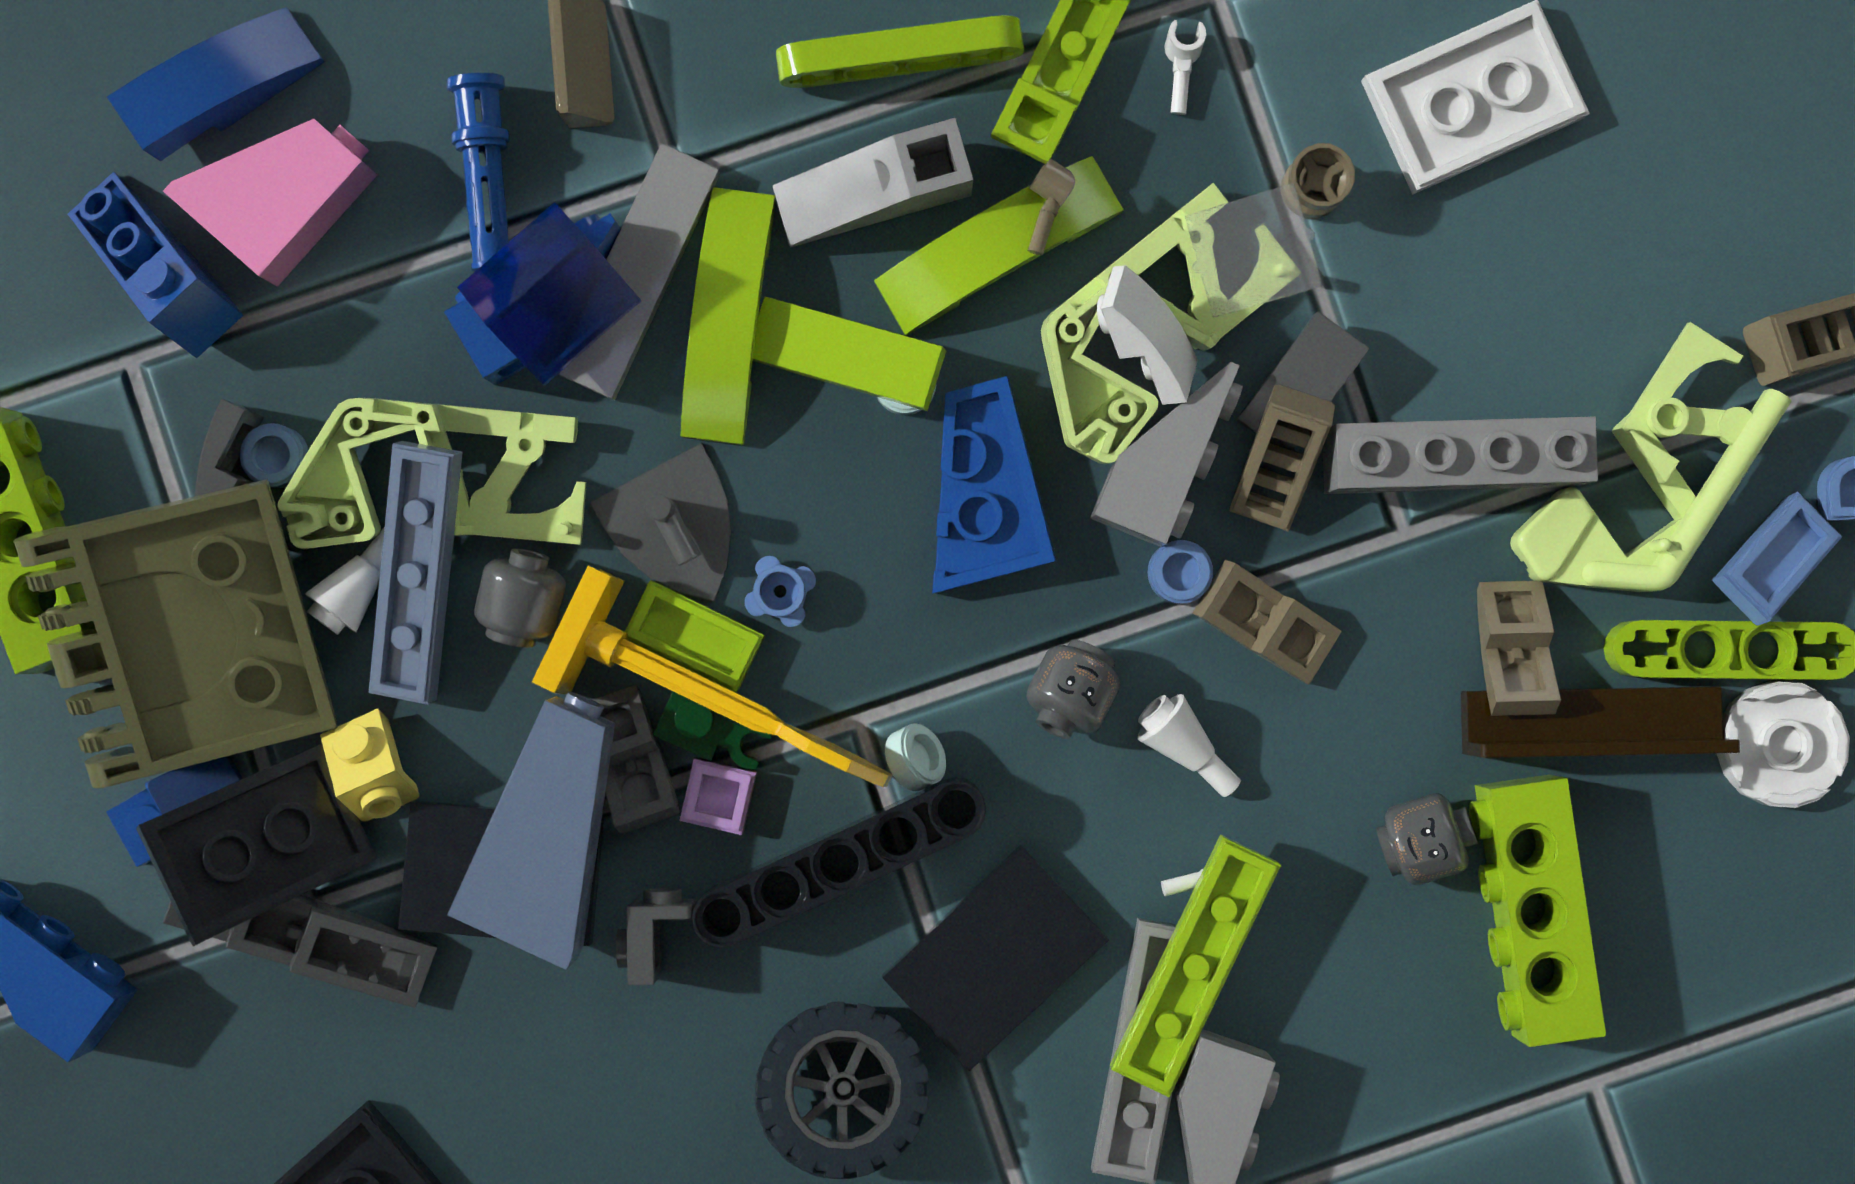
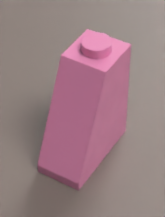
[163,119,378,287]

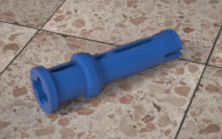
[446,73,512,272]

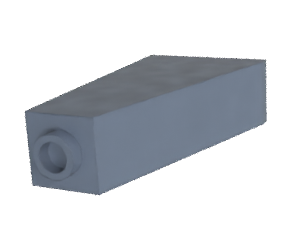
[447,692,615,970]

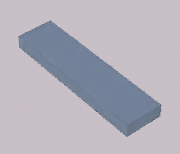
[369,441,463,705]

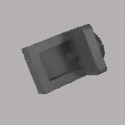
[616,888,698,985]

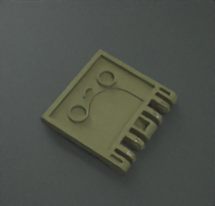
[14,479,337,788]

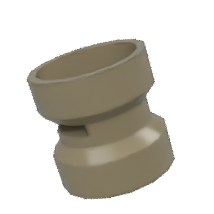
[1281,143,1355,219]

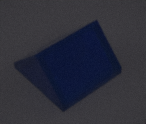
[457,202,642,386]

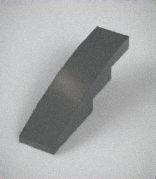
[163,895,437,1008]

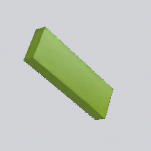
[753,296,946,411]

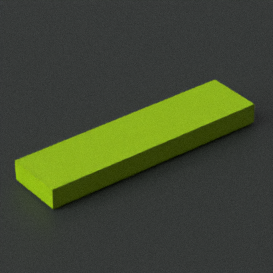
[1110,834,1281,1098]

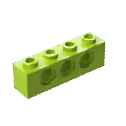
[0,407,96,674]
[1469,774,1606,1047]

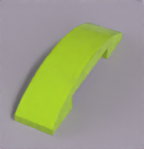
[991,0,1131,164]
[874,156,1124,336]
[680,187,776,445]

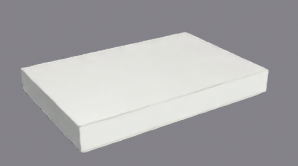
[1361,0,1590,195]

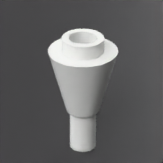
[305,528,384,635]
[1137,694,1241,797]

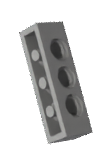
[1323,416,1598,494]

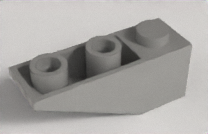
[772,118,973,248]
[1090,362,1243,547]
[1174,1029,1280,1184]

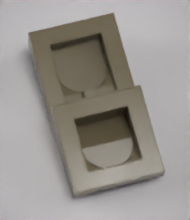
[1192,560,1342,685]
[1477,581,1561,716]

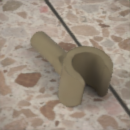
[1028,159,1075,256]

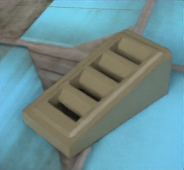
[1743,293,1855,386]
[1229,385,1335,531]

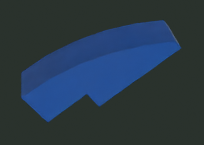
[107,7,325,161]

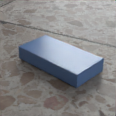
[1712,492,1842,626]

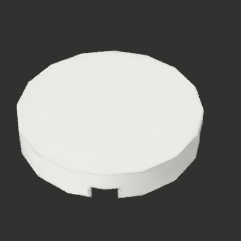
[1716,681,1850,808]

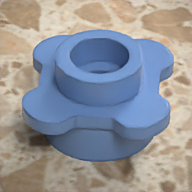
[745,556,816,627]

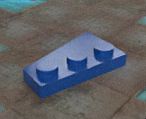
[932,376,1057,594]

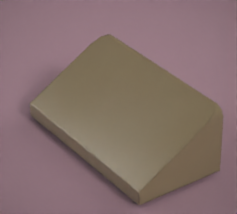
[548,0,615,128]

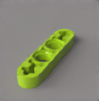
[776,15,1024,88]
[1603,620,1855,680]

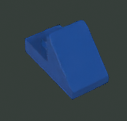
[106,756,243,867]

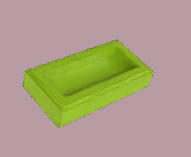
[625,580,766,692]

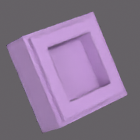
[679,758,757,835]

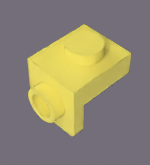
[320,709,419,821]

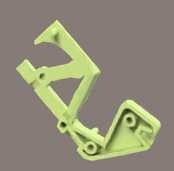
[1041,183,1302,464]
[1510,322,1792,592]
[277,398,587,549]

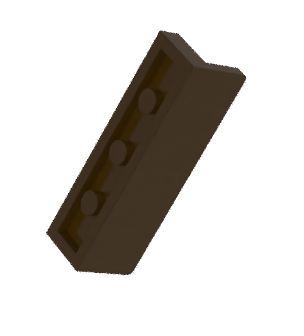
[1461,686,1740,758]

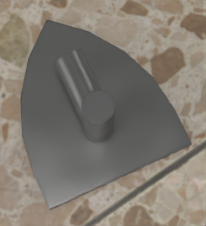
[590,443,731,601]

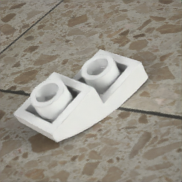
[1097,265,1198,405]

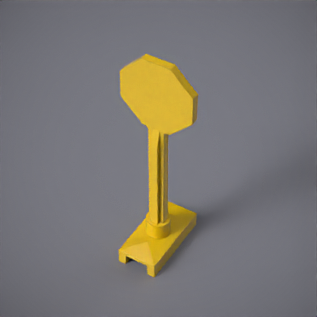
[532,565,893,787]

